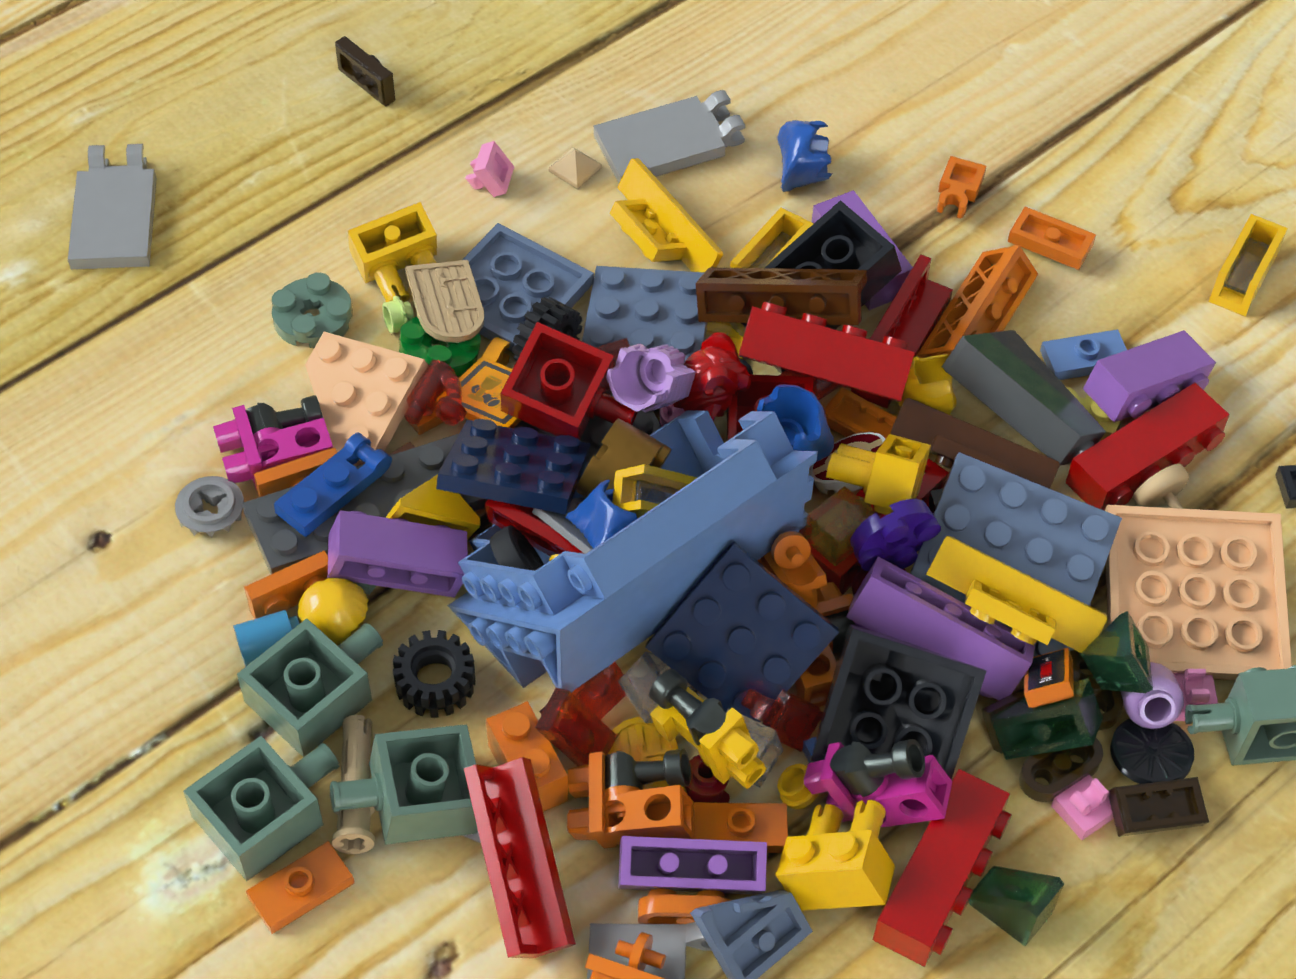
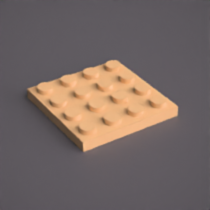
[1104,505,1292,680]

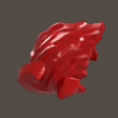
[673,332,751,421]

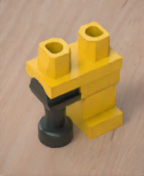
[649,669,766,789]

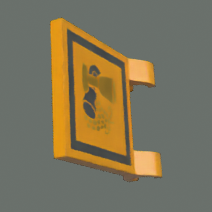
[436,337,521,428]

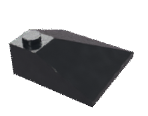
[810,624,986,780]

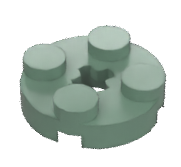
[272,272,353,348]

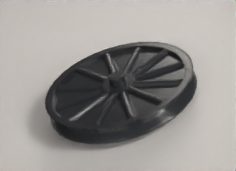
[1110,719,1194,784]

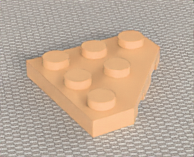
[305,332,430,466]

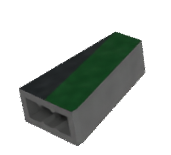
[942,330,1106,466]

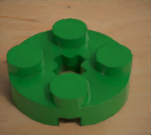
[399,317,481,379]

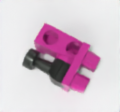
[213,395,333,490]
[804,739,952,827]

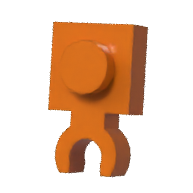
[937,156,987,219]

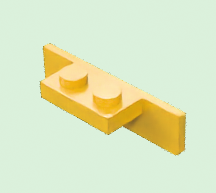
[610,158,723,272]
[926,536,1107,656]

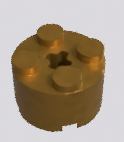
[576,419,672,500]

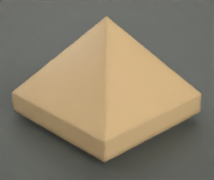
[549,147,602,189]

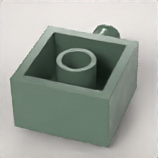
[237,618,383,757]
[1185,665,1296,766]
[330,724,478,845]
[183,736,340,881]

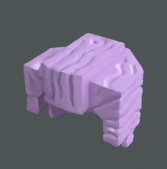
[606,344,696,413]

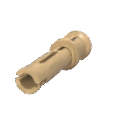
[332,715,375,854]

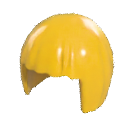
[898,354,957,415]
[298,578,369,646]

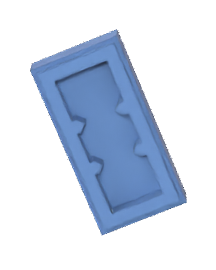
[1040,329,1127,380]

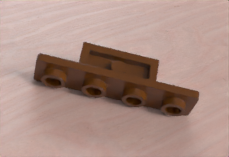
[890,398,1060,489]

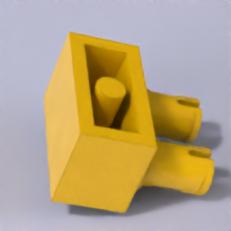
[347,202,437,302]
[826,434,931,515]
[775,800,895,911]

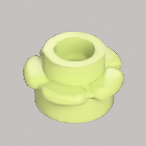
[382,296,414,334]

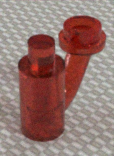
[404,360,467,426]

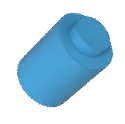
[233,610,299,667]

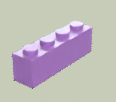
[846,557,1035,700]

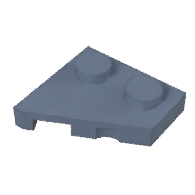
[690,889,813,979]

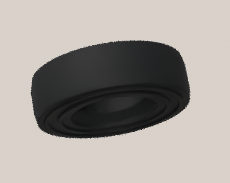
[490,525,544,571]

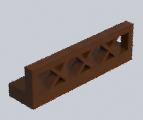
[696,268,867,325]

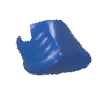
[777,120,832,192]
[757,384,834,462]
[565,480,638,549]

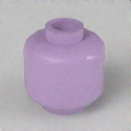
[1119,662,1184,729]

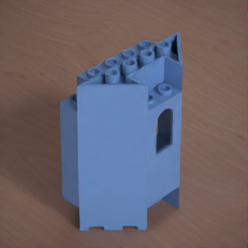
[447,410,818,699]

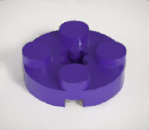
[850,499,941,571]

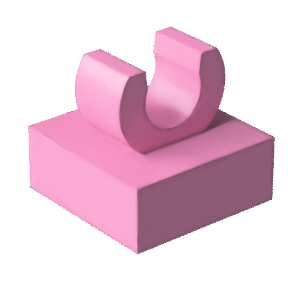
[465,141,514,197]
[1173,669,1218,721]
[1051,775,1114,840]

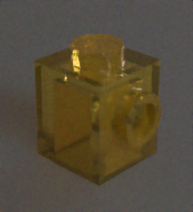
[805,486,876,567]

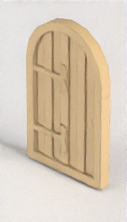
[405,260,484,343]

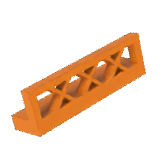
[916,245,1038,358]

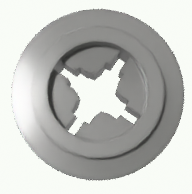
[175,476,244,538]

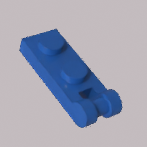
[274,432,392,537]

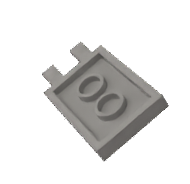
[593,90,745,183]
[68,144,157,270]

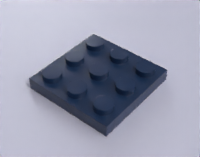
[436,419,591,514]
[645,542,839,734]

